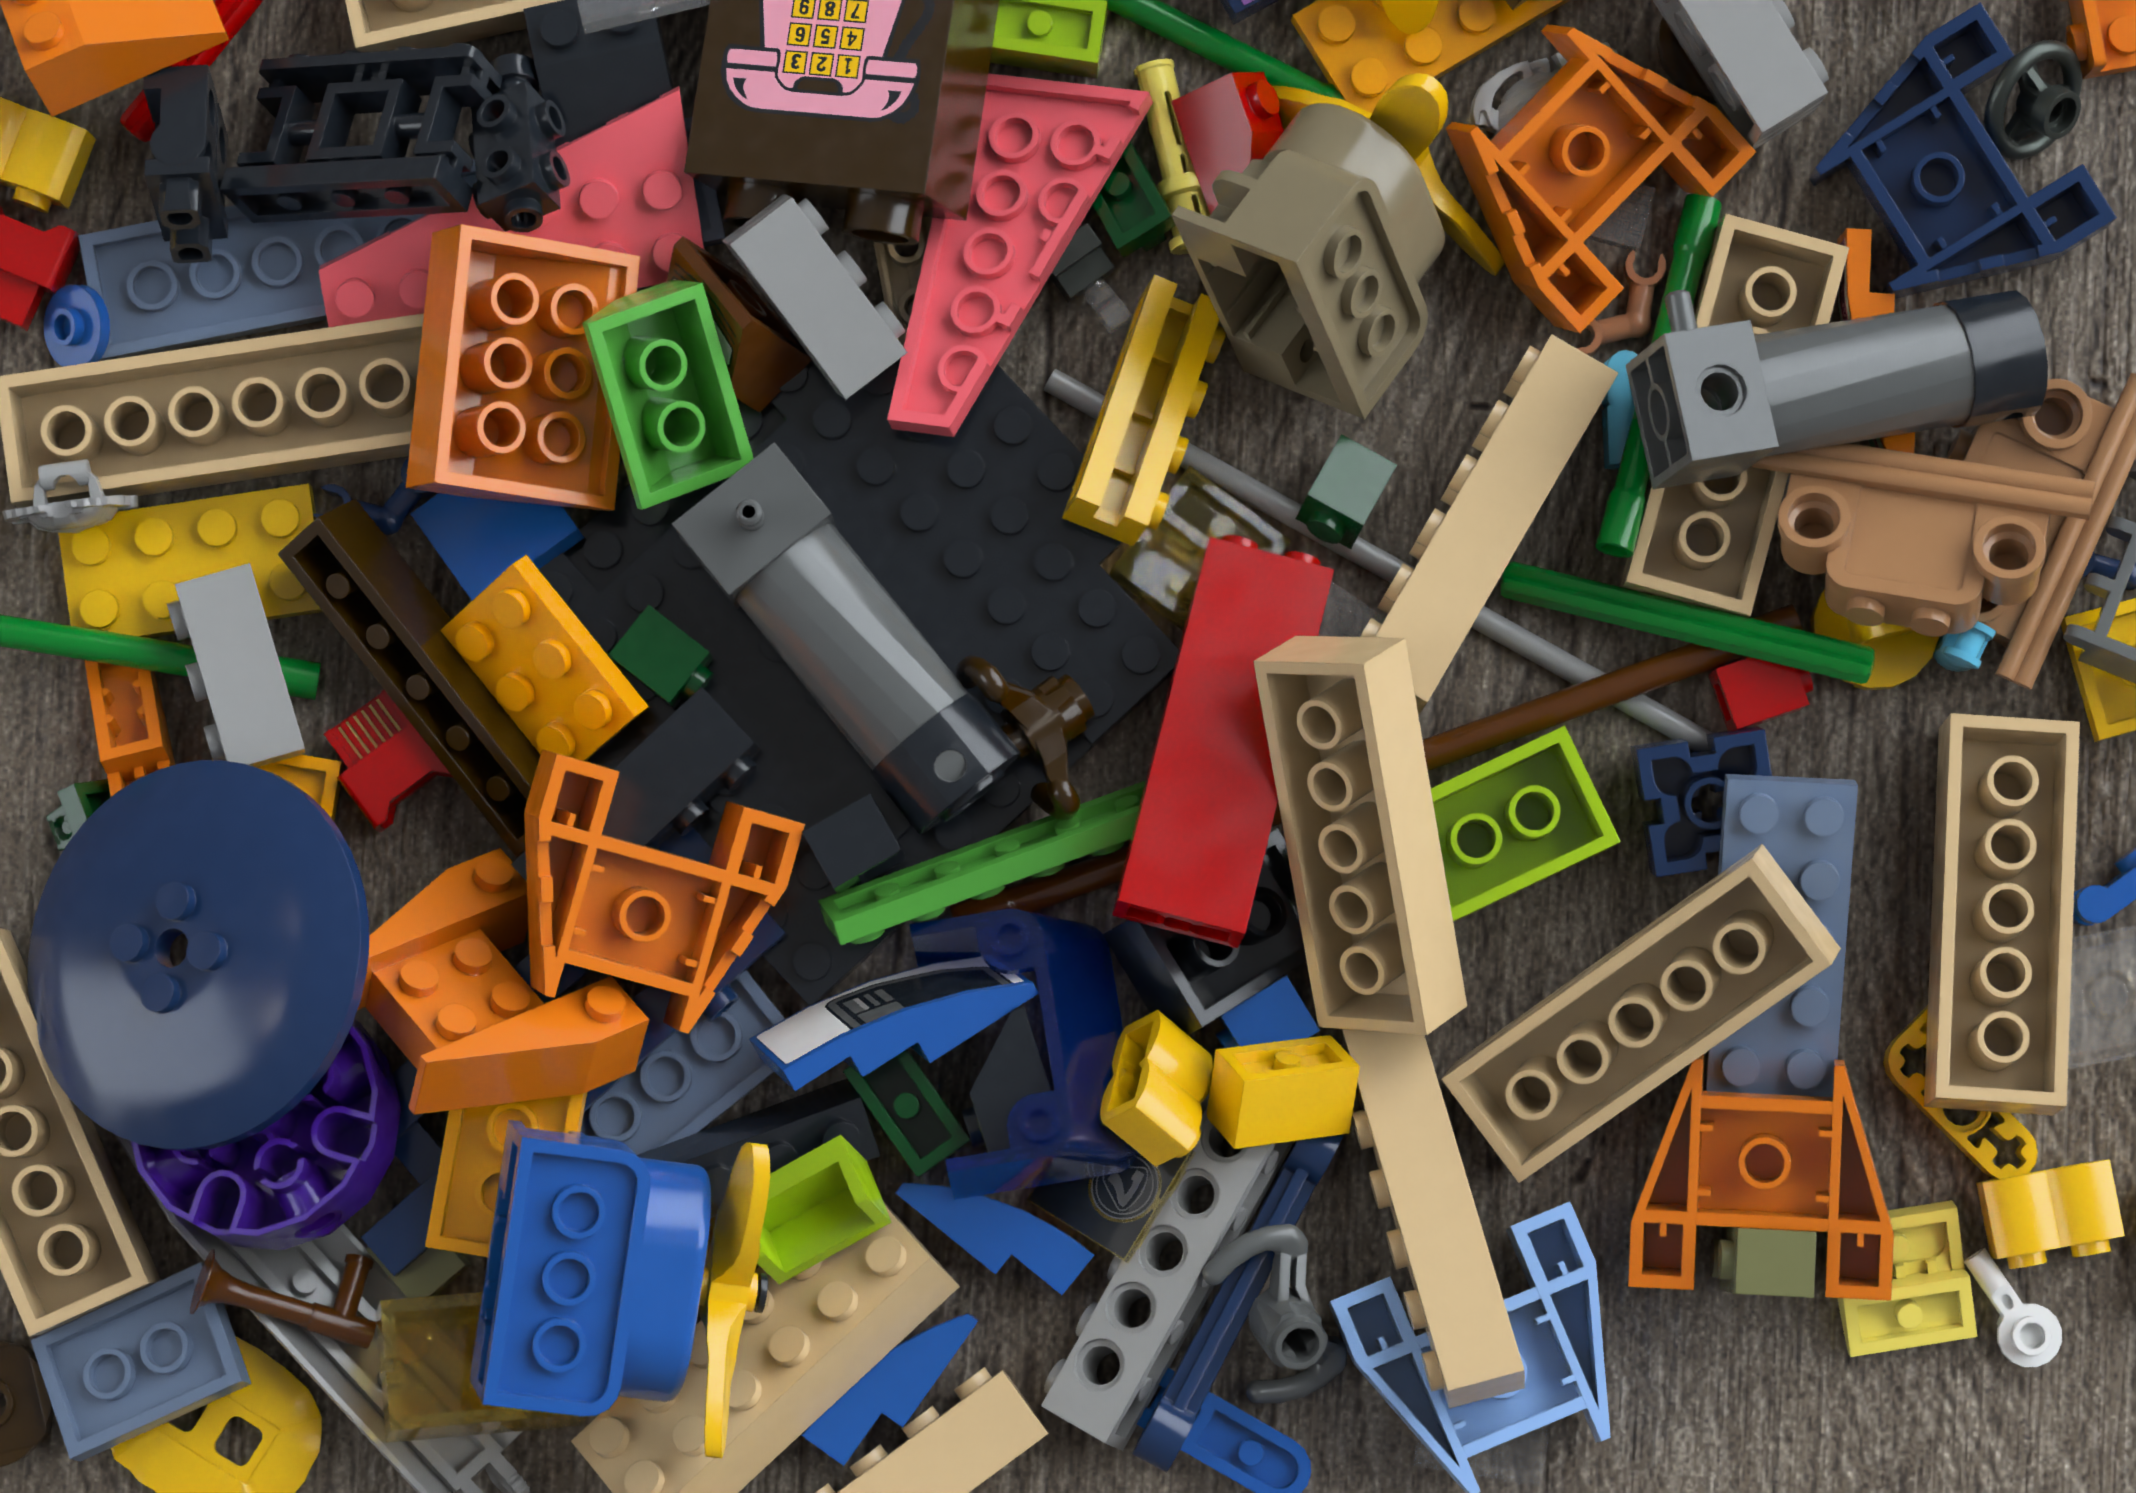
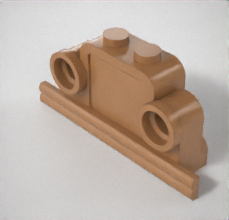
[1946,373,2136,690]
[1752,443,2096,637]

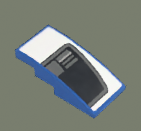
[749,954,1039,1091]

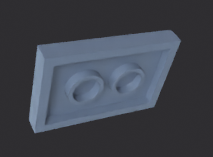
[30,1262,251,1462]

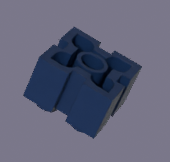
[1630,726,1772,877]

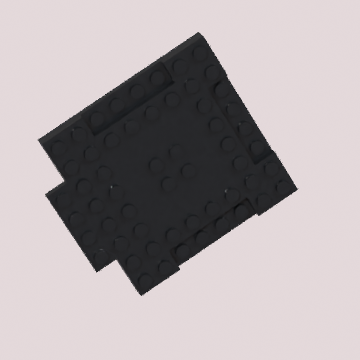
[539,358,1179,1005]

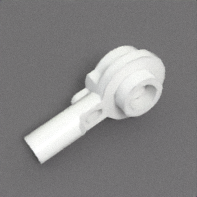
[1964,1248,2062,1367]

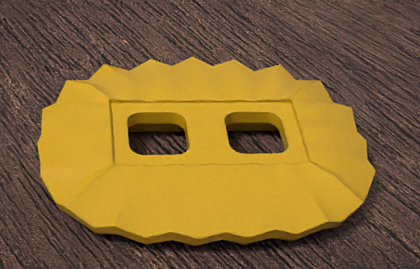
[111,1336,322,1493]

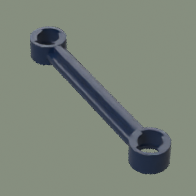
[1132,1134,1344,1473]

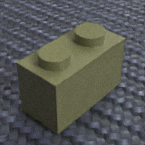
[1709,1227,1817,1298]

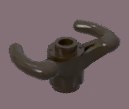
[956,655,1095,820]

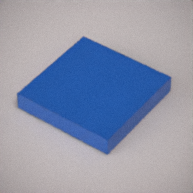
[411,493,585,600]

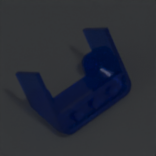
[910,909,1139,1200]

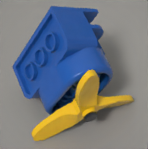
[470,1120,770,1459]

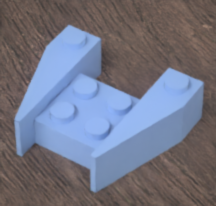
[1328,1201,1611,1493]

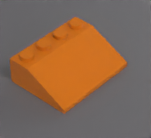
[0,0,229,117]
[406,224,640,511]

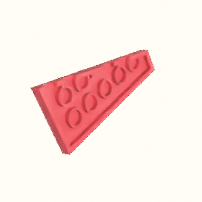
[887,73,1153,437]
[318,86,705,327]

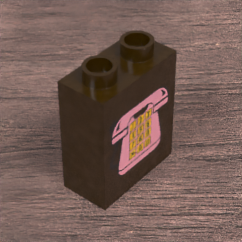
[684,0,999,245]

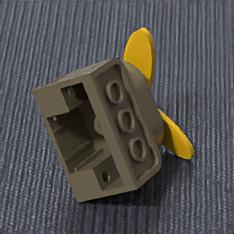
[1171,73,1505,419]

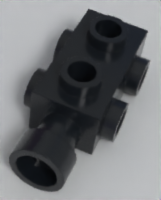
[468,53,570,232]

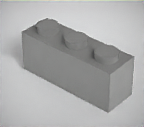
[722,194,908,399]
[167,563,306,768]

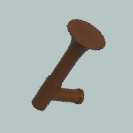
[190,1249,376,1349]

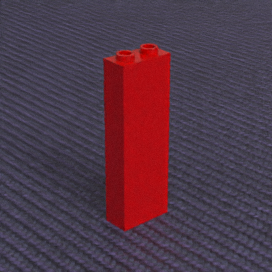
[1112,535,1334,948]

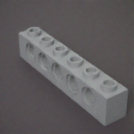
[1041,1094,1295,1451]

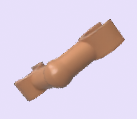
[1563,249,1666,357]

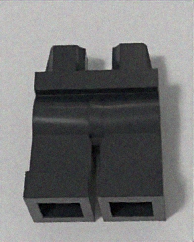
[143,65,228,263]

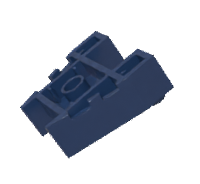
[1809,2,2117,299]

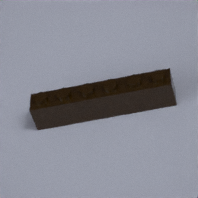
[278,498,540,857]

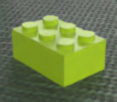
[1431,725,1621,922]

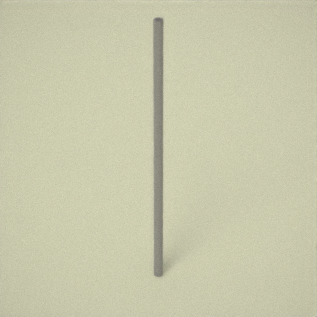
[1043,369,1712,752]

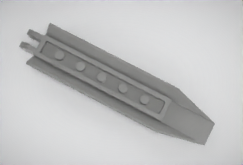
[114,1134,530,1493]

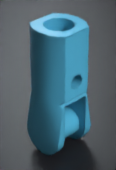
[1602,350,1638,469]
[1933,621,1996,672]

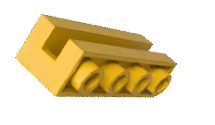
[1062,274,1226,546]

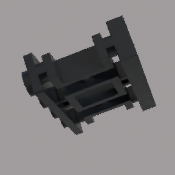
[219,43,503,223]

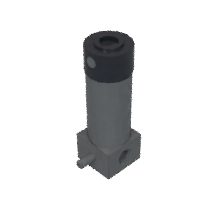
[1626,290,2048,490]
[672,442,1021,834]

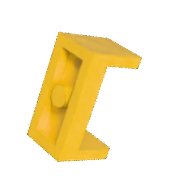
[1207,1035,1360,1149]

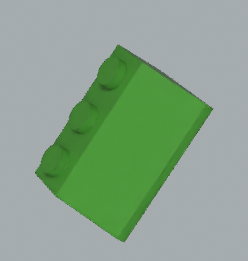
[582,280,754,510]

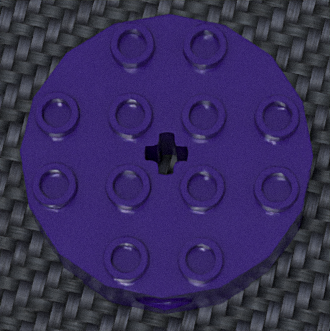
[131,1019,401,1250]

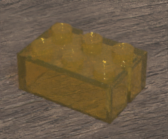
[376,1292,586,1443]

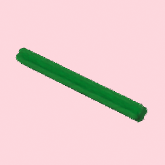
[1500,561,1875,684]

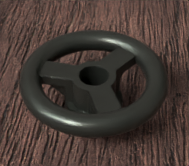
[1984,40,2082,160]

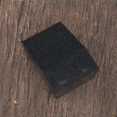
[523,0,674,147]
[1103,828,1306,1034]

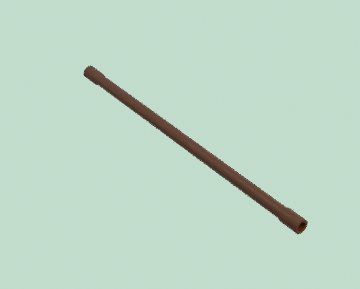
[949,604,1803,941]

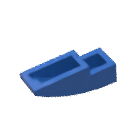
[895,1183,1094,1295]
[802,1313,979,1466]

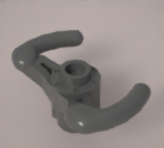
[1202,1224,1347,1404]

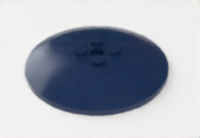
[27,760,369,1151]

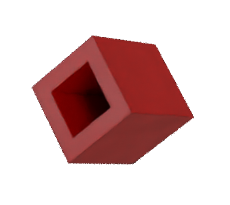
[1708,657,1814,731]

